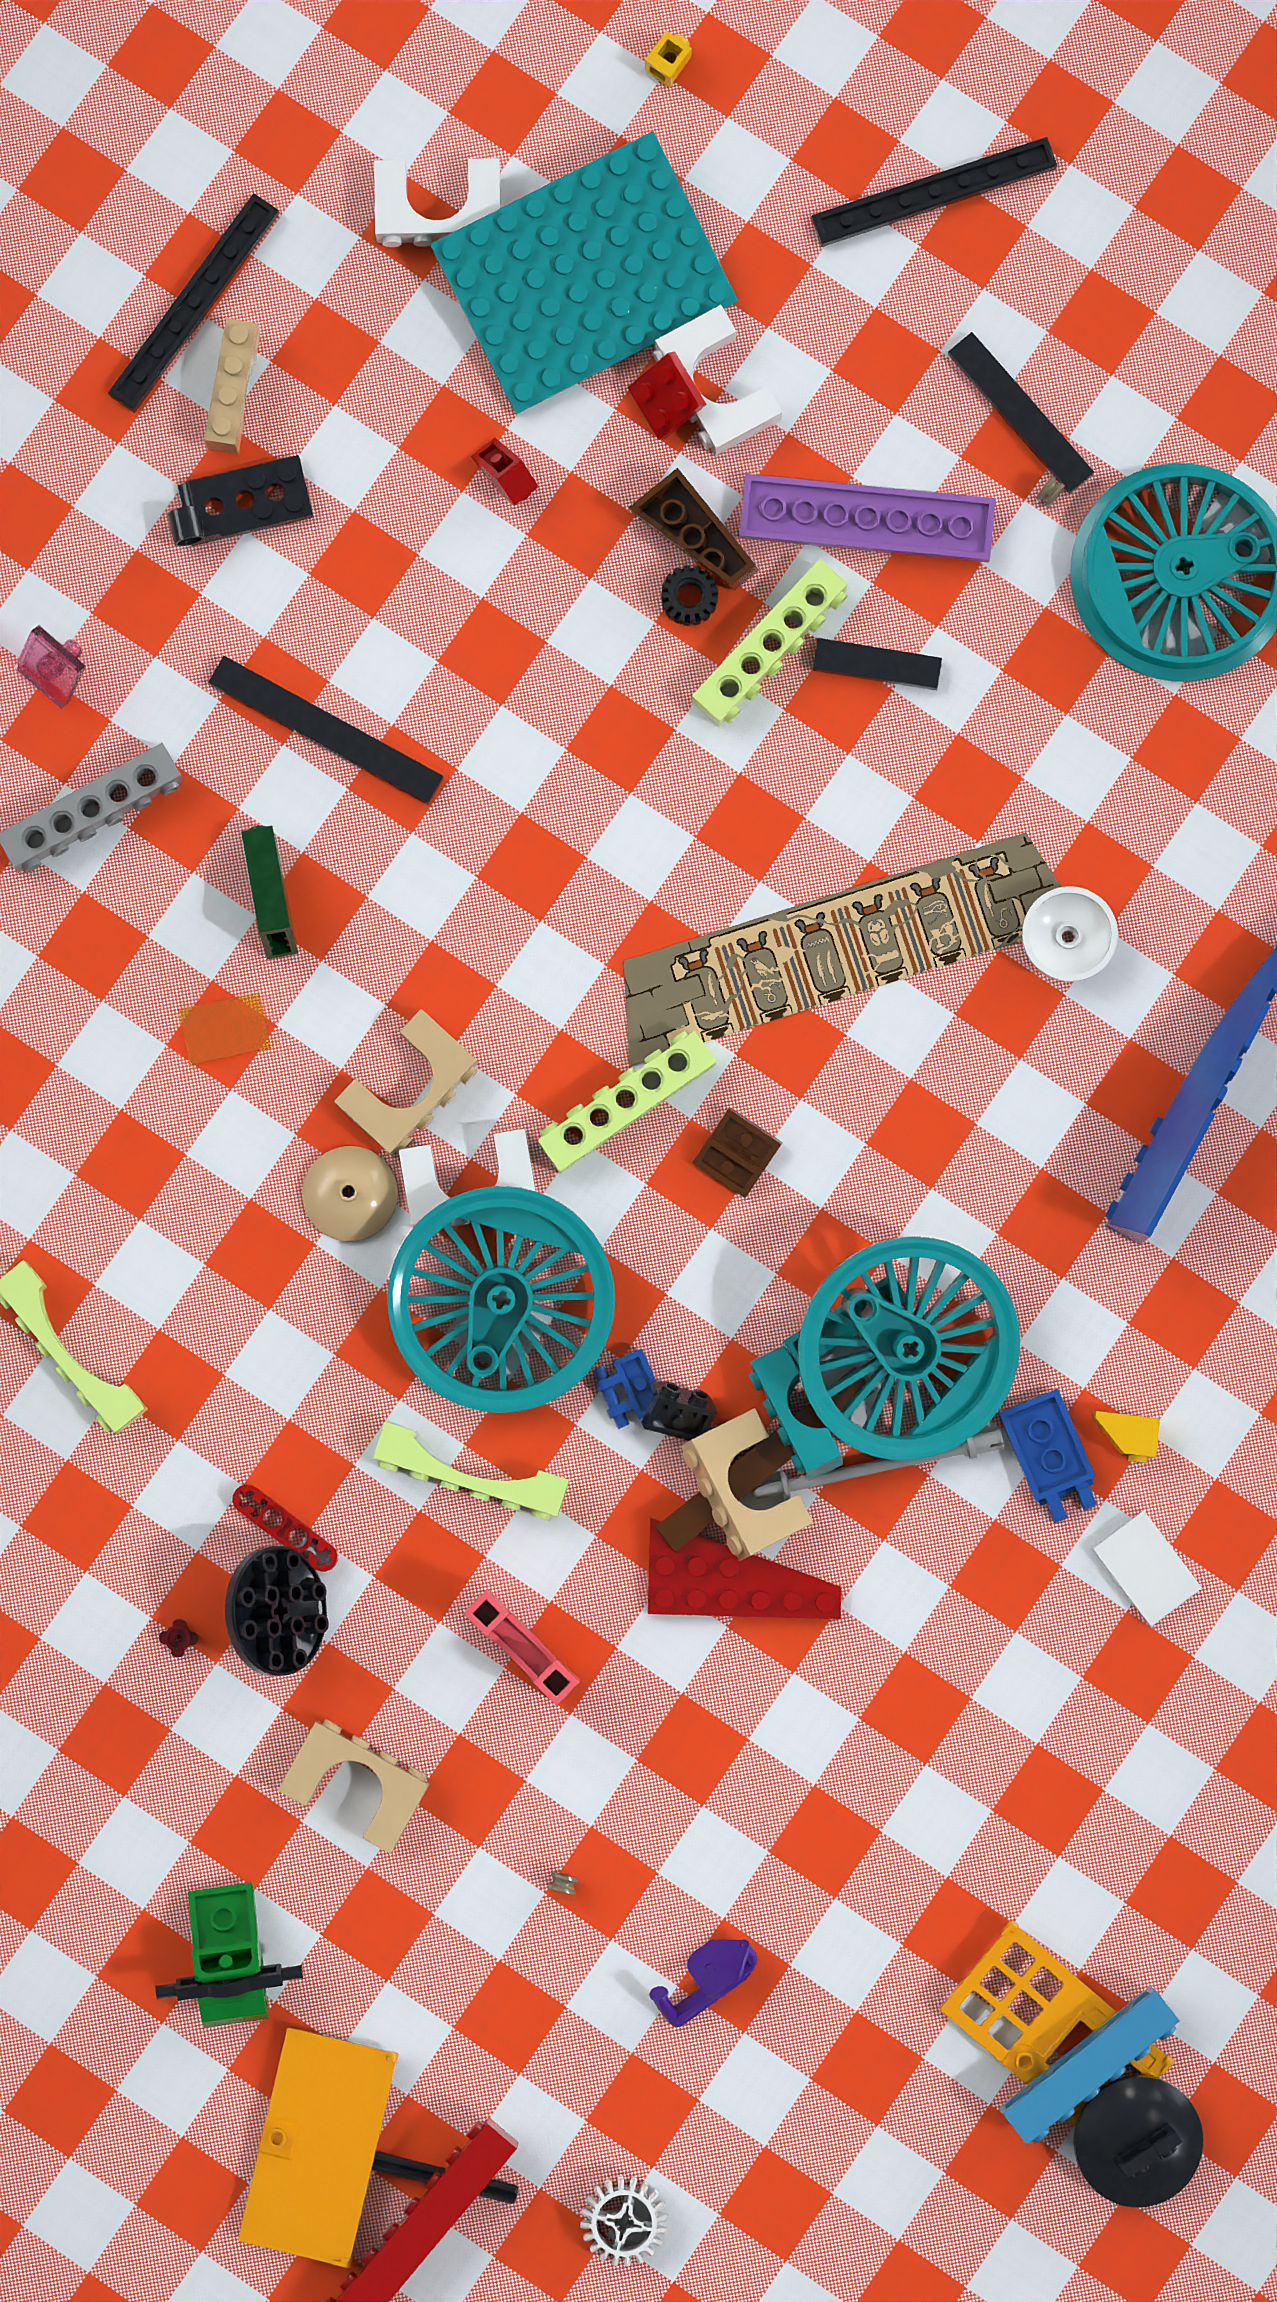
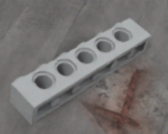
[0,742,184,873]

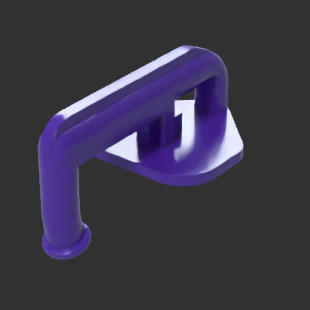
[649,1939,757,2027]

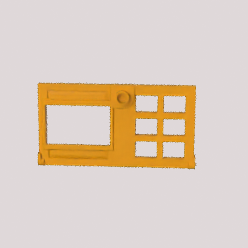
[939,1920,1174,2126]

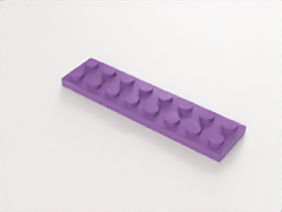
[739,474,996,563]

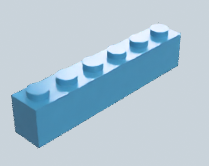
[998,1986,1180,2145]

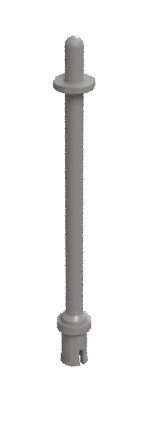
[752,1429,1004,1500]

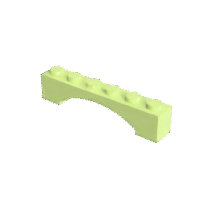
[0,1260,148,1434]
[373,1421,569,1521]

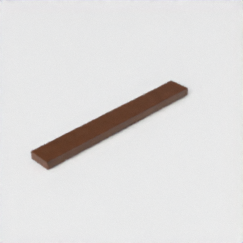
[655,1367,875,1552]

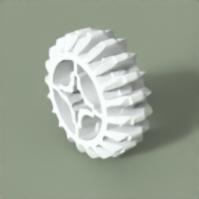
[580,2175,668,2267]

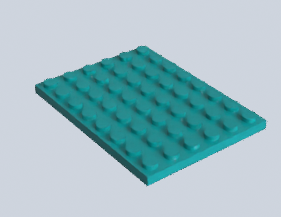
[430,131,738,415]

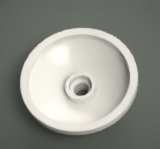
[1022,886,1118,982]

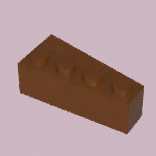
[628,468,759,591]

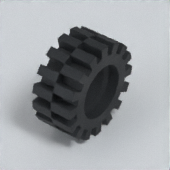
[661,565,718,626]

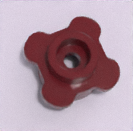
[159,1619,198,1658]

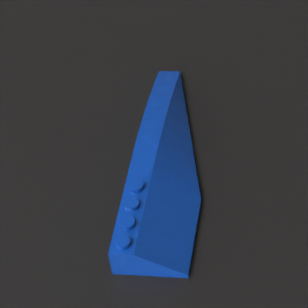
[1104,947,1277,1244]

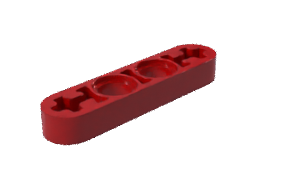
[232,1485,339,1572]

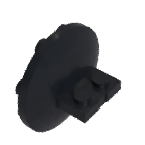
[225,1546,329,1676]
[1073,2075,1203,2208]

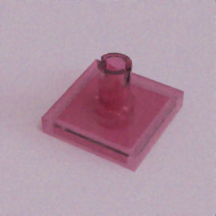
[15,625,86,709]

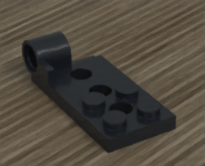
[167,455,314,546]

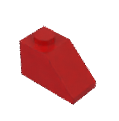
[471,438,539,506]

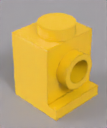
[645,30,692,88]

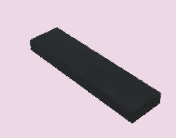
[813,638,942,691]

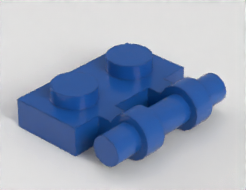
[593,1349,656,1429]

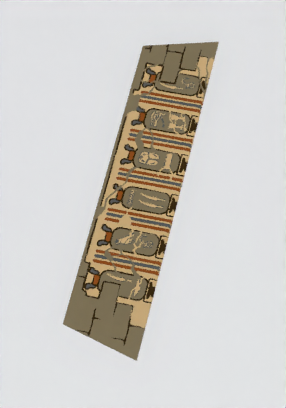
[624,833,1061,1066]

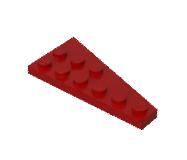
[648,1517,841,1619]

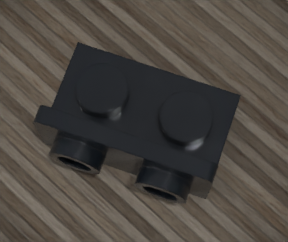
[641,1381,717,1441]

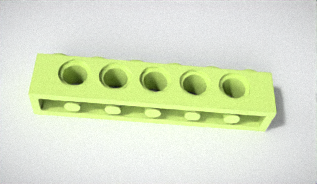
[691,559,848,727]
[538,1031,716,1174]

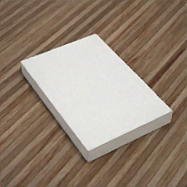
[1092,1510,1202,1627]

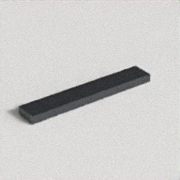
[948,332,1094,494]

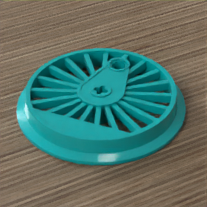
[1070,463,1277,682]
[387,1186,615,1413]
[798,1236,1020,1460]

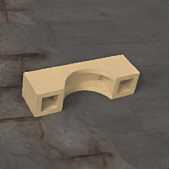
[204,318,261,455]

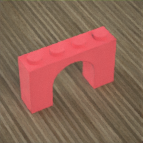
[463,1590,580,1706]

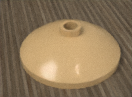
[302,1146,398,1242]

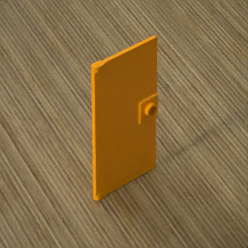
[238,2027,399,2268]

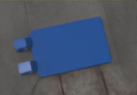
[998,1389,1097,1523]

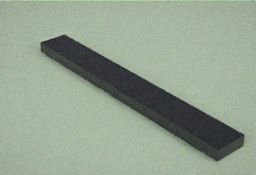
[811,137,1057,247]
[108,193,280,413]
[208,655,444,805]

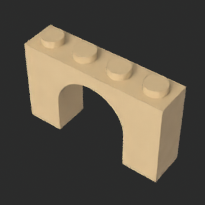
[334,1009,478,1156]
[681,1408,814,1561]
[277,1719,430,1854]

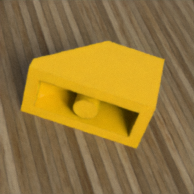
[1092,1411,1160,1463]

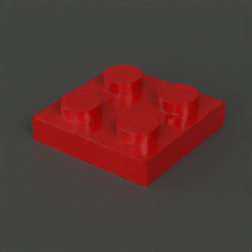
[627,351,707,440]

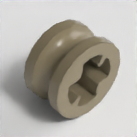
[1036,476,1066,508]
[547,1871,579,1895]

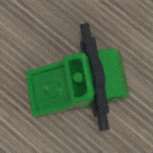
[155,1882,303,2028]

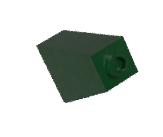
[241,825,298,959]

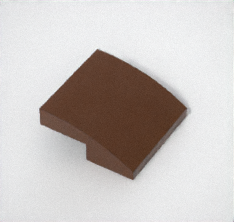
[692,1107,783,1198]

